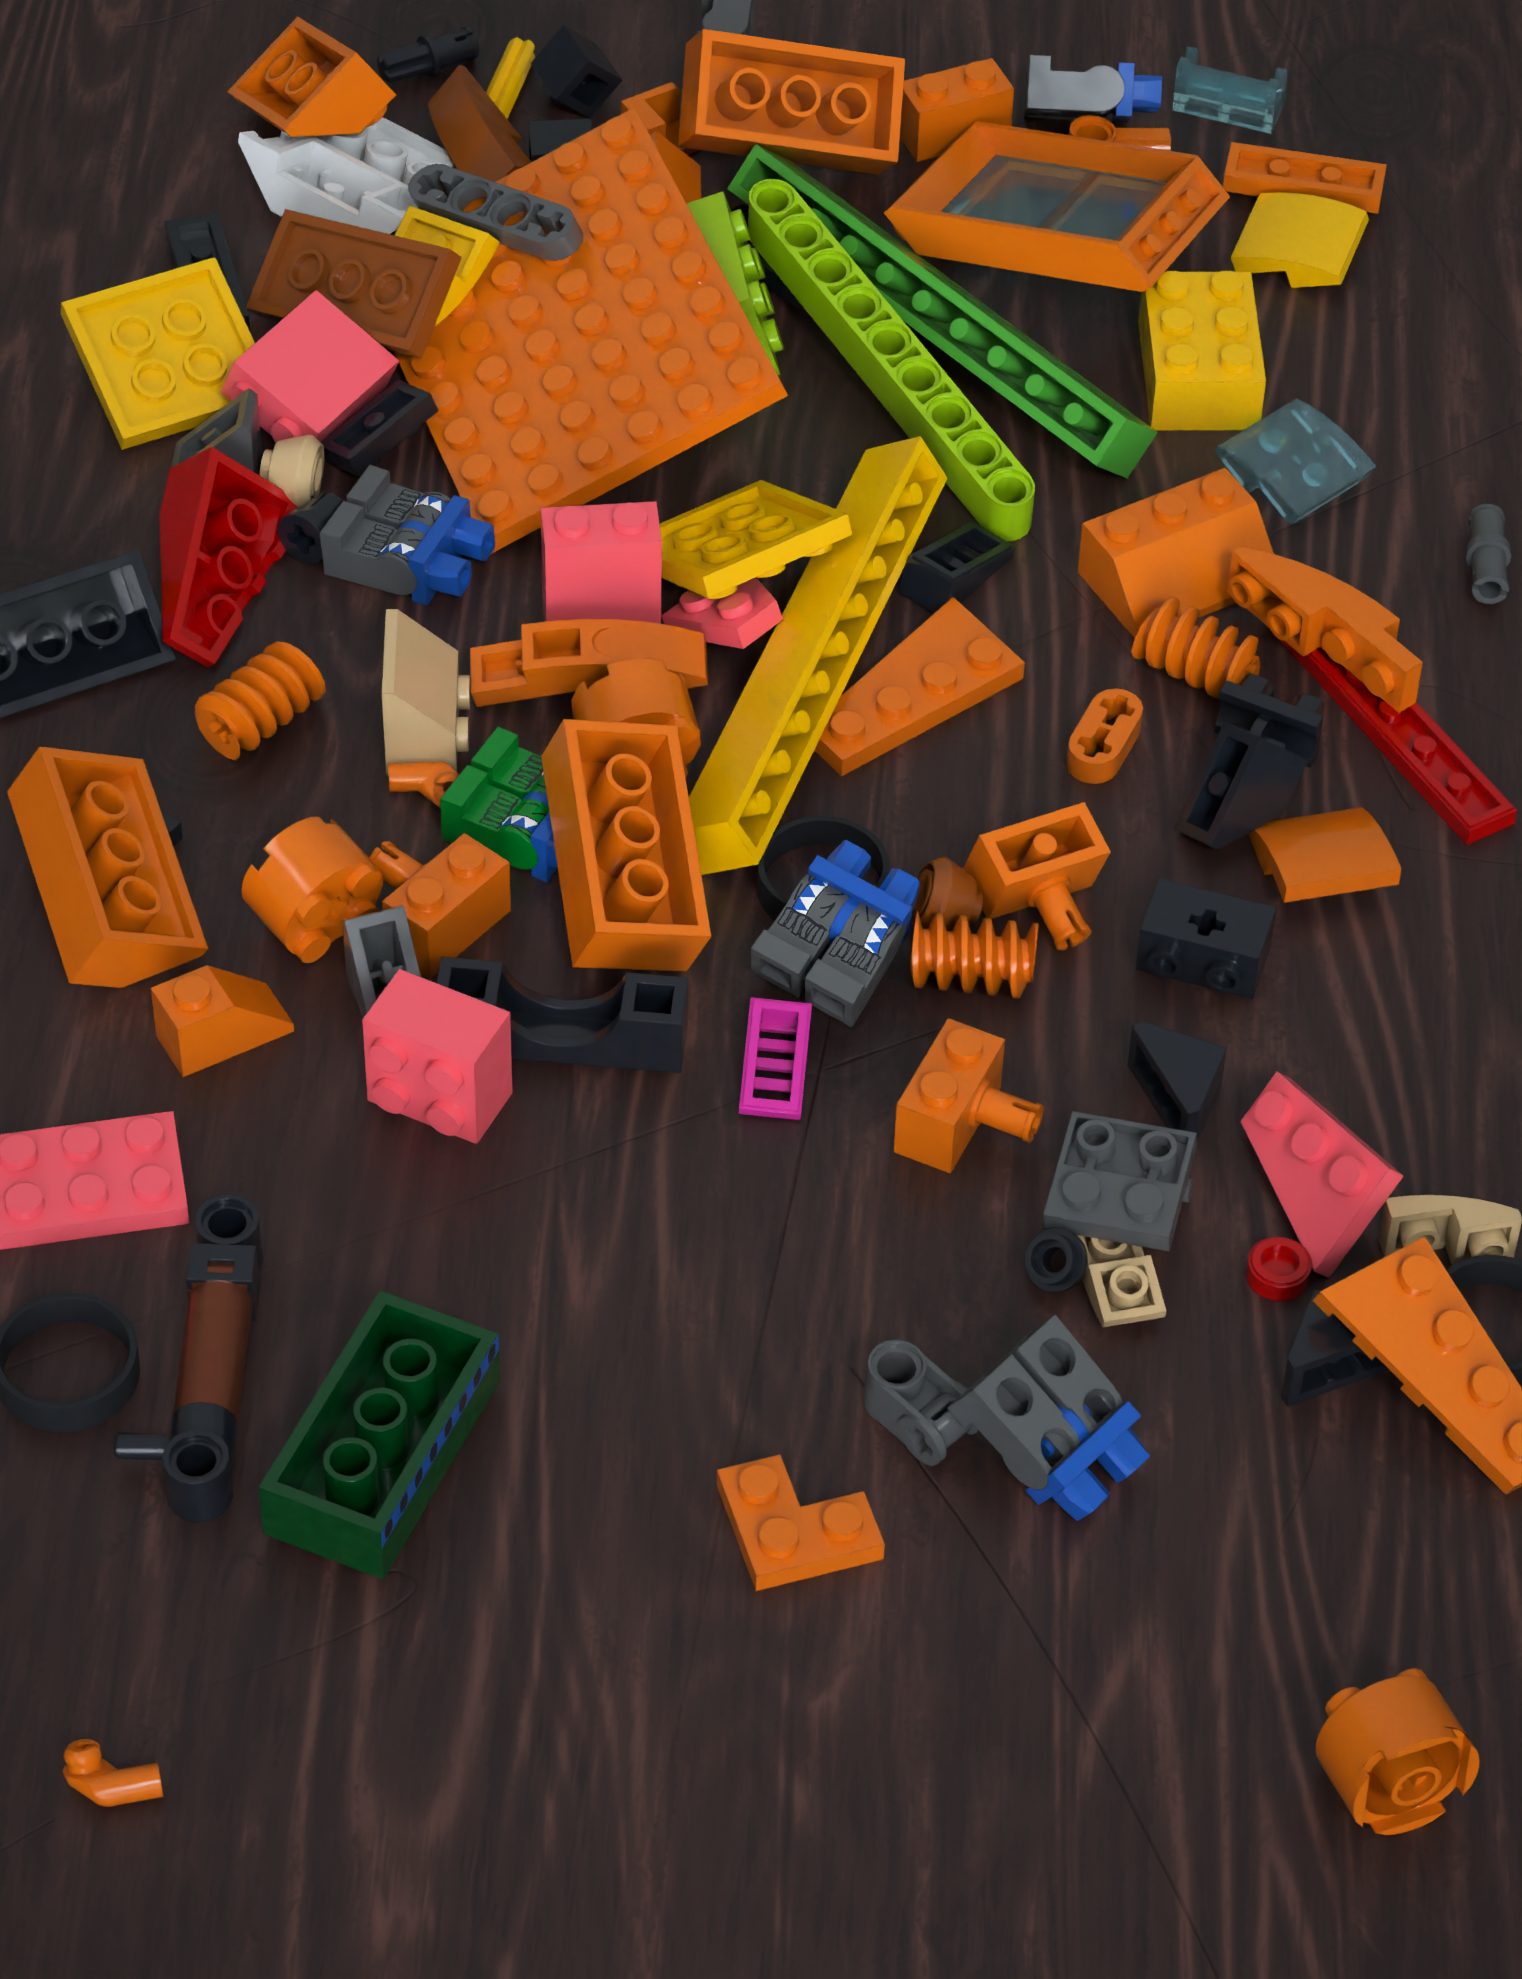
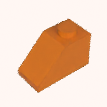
[151,965,294,1077]

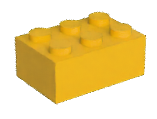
[1138,271,1266,431]

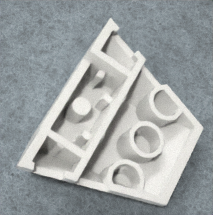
[238,117,457,234]

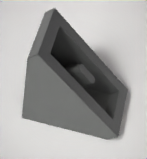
[171,388,262,474]
[342,905,421,1018]

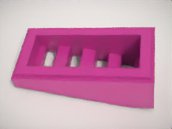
[738,997,812,1120]

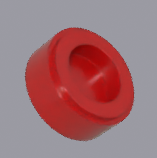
[1246,1237,1312,1301]

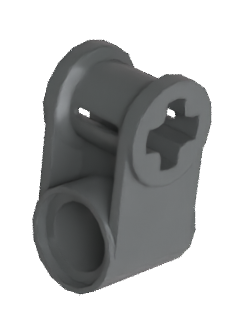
[863,1340,979,1466]

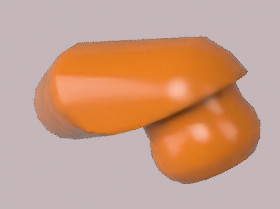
[388,761,459,808]
[62,1739,163,1807]

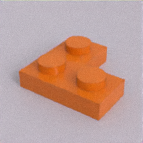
[716,1454,885,1591]

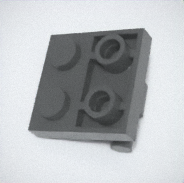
[1043,1111,1197,1251]

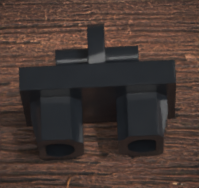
[1214,673,1325,768]

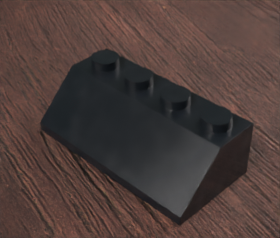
[0,549,176,718]

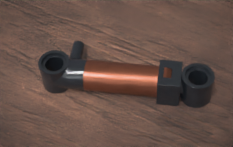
[114,1194,263,1523]

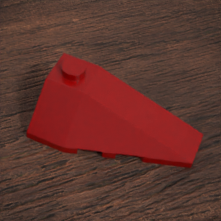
[159,446,297,668]

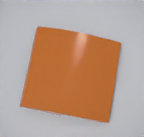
[1248,807,1402,903]

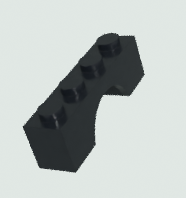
[437,957,688,1073]

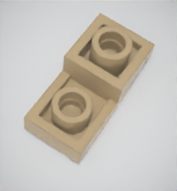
[1377,1195,1522,1265]
[1077,1235,1167,1327]

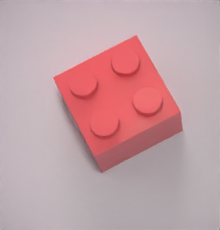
[362,969,513,1144]

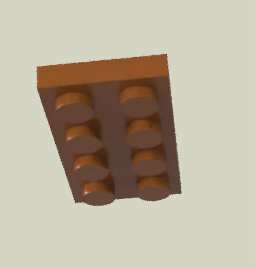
[246,209,462,359]

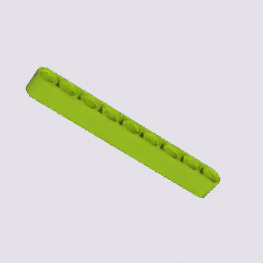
[748,179,1035,541]

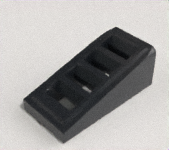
[899,521,1016,613]

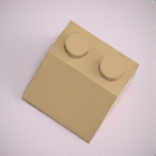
[382,609,470,776]

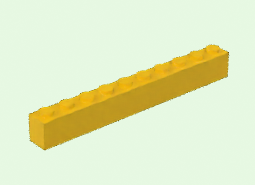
[689,436,948,875]

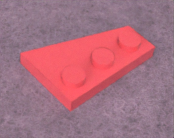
[1240,1071,1403,1278]

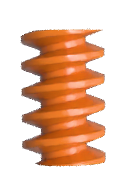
[1131,596,1261,699]
[195,641,326,760]
[910,911,1039,998]

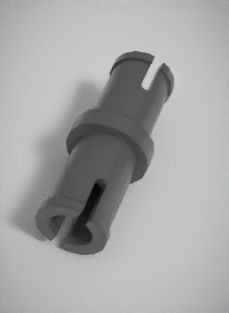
[1466,504,1511,604]

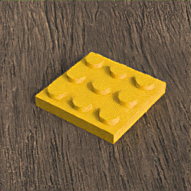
[61,257,255,450]
[660,480,853,599]

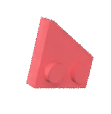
[661,577,783,649]

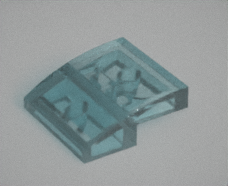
[1214,398,1377,525]

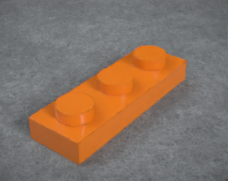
[1223,142,1387,214]

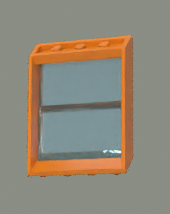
[884,121,1230,292]

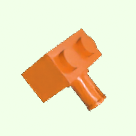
[963,802,1111,950]
[369,833,511,979]
[894,1018,1044,1174]

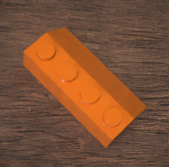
[7,746,208,988]

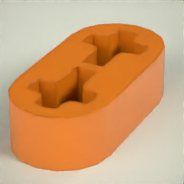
[1066,688,1143,784]

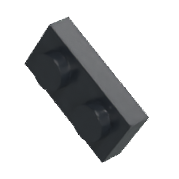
[321,379,439,477]

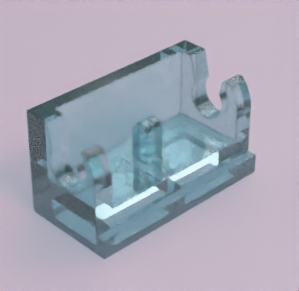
[1172,46,1288,134]

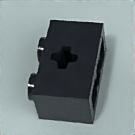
[1136,878,1277,999]

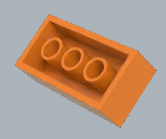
[678,29,905,175]
[541,719,711,972]

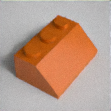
[227,16,396,137]
[1078,468,1274,638]

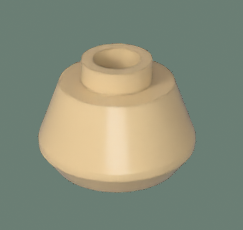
[260,434,324,509]

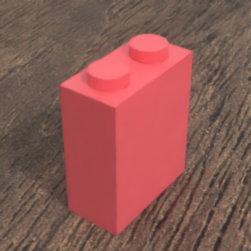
[221,290,399,442]
[541,501,662,624]

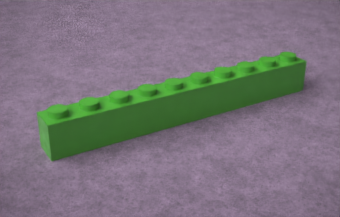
[727,144,1158,479]

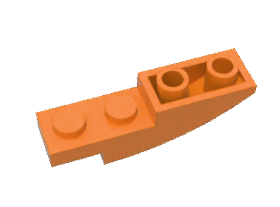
[1227,547,1423,713]
[470,619,708,707]

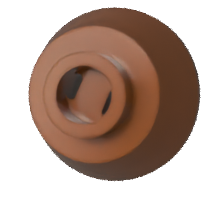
[911,856,983,931]

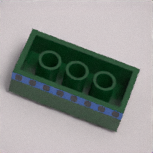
[259,1290,500,1580]

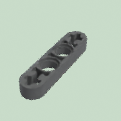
[408,164,583,261]

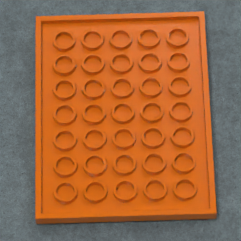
[394,107,788,554]

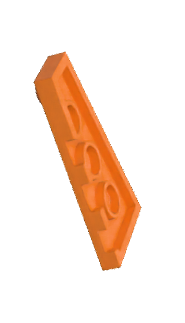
[814,597,1025,777]
[1312,1236,1522,1495]

